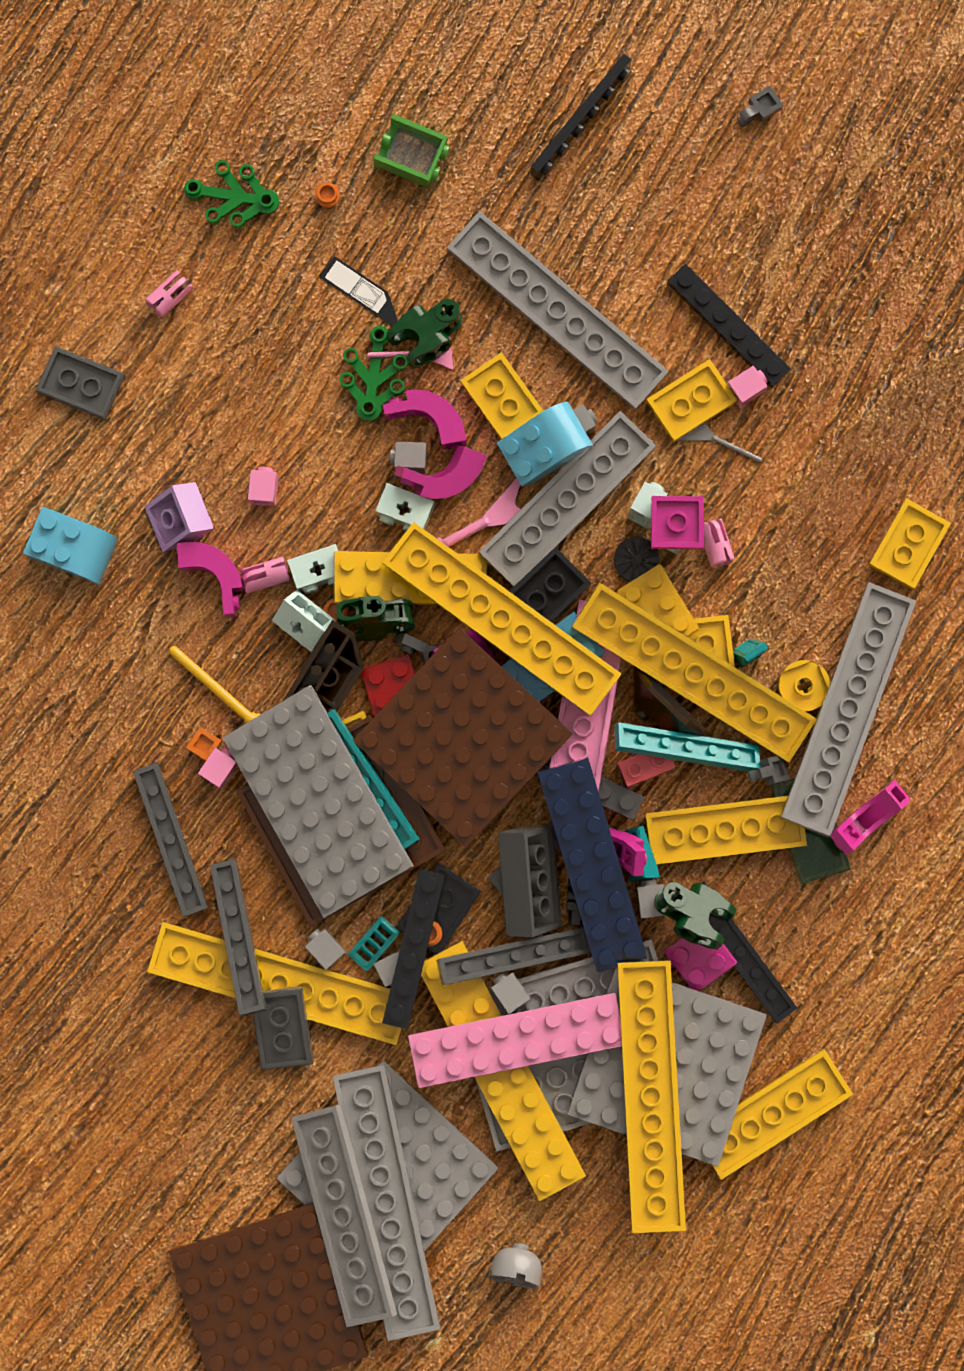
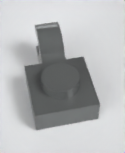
[737,86,784,127]
[394,633,438,663]
[747,756,790,785]

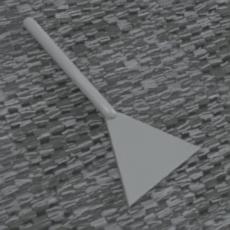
[677,423,762,462]

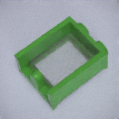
[373,114,450,189]

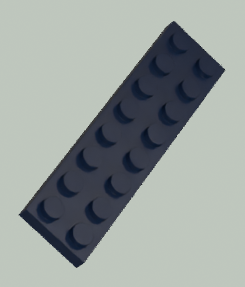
[538,757,647,973]

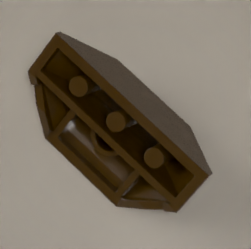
[283,620,364,713]
[633,666,712,737]

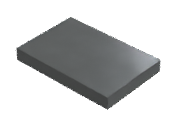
[35,346,125,421]
[253,986,314,1070]

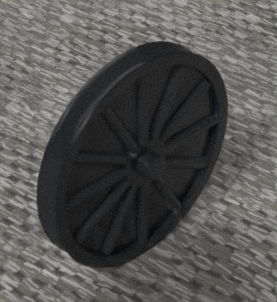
[614,537,660,582]

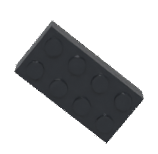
[509,547,591,623]

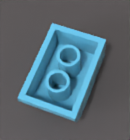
[497,402,593,486]
[23,506,119,585]

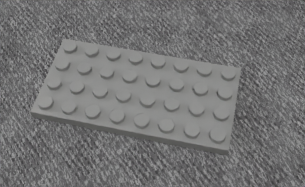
[223,685,414,918]

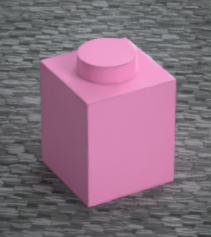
[727,365,767,409]
[248,467,279,507]
[198,747,238,789]

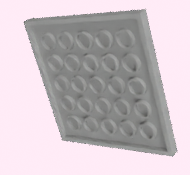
[567,967,767,1166]
[277,1060,499,1251]

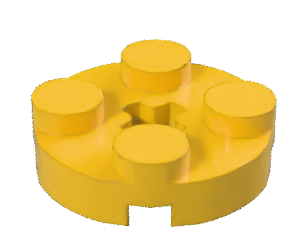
[778,660,830,712]

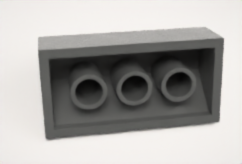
[498,825,562,937]

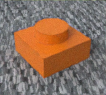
[186,726,223,761]

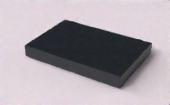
[396,863,481,955]

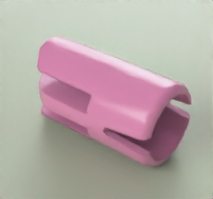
[145,270,194,317]
[704,519,735,568]
[240,557,290,594]

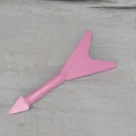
[438,478,521,547]

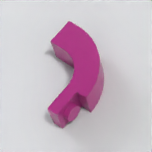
[383,390,467,450]
[394,445,487,499]
[177,542,245,618]
[830,780,911,856]
[609,828,647,876]

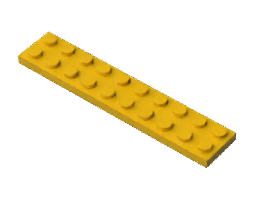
[382,522,622,717]
[572,582,817,762]
[147,922,402,1045]
[421,941,586,1201]
[617,960,686,1233]

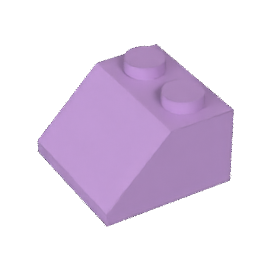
[145,482,214,552]

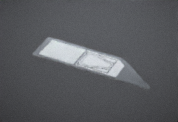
[320,256,398,326]

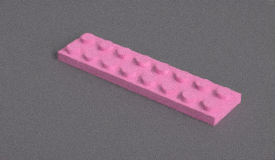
[544,600,622,800]
[408,993,622,1088]

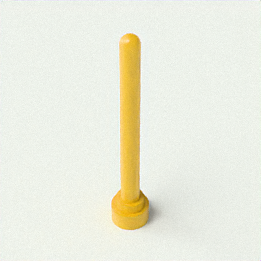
[169,646,261,724]

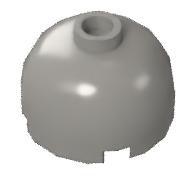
[488,1243,542,1289]

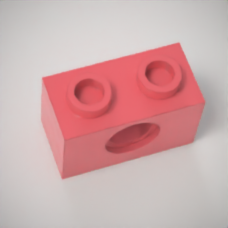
[616,754,676,788]

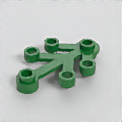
[184,160,280,229]
[340,326,408,422]

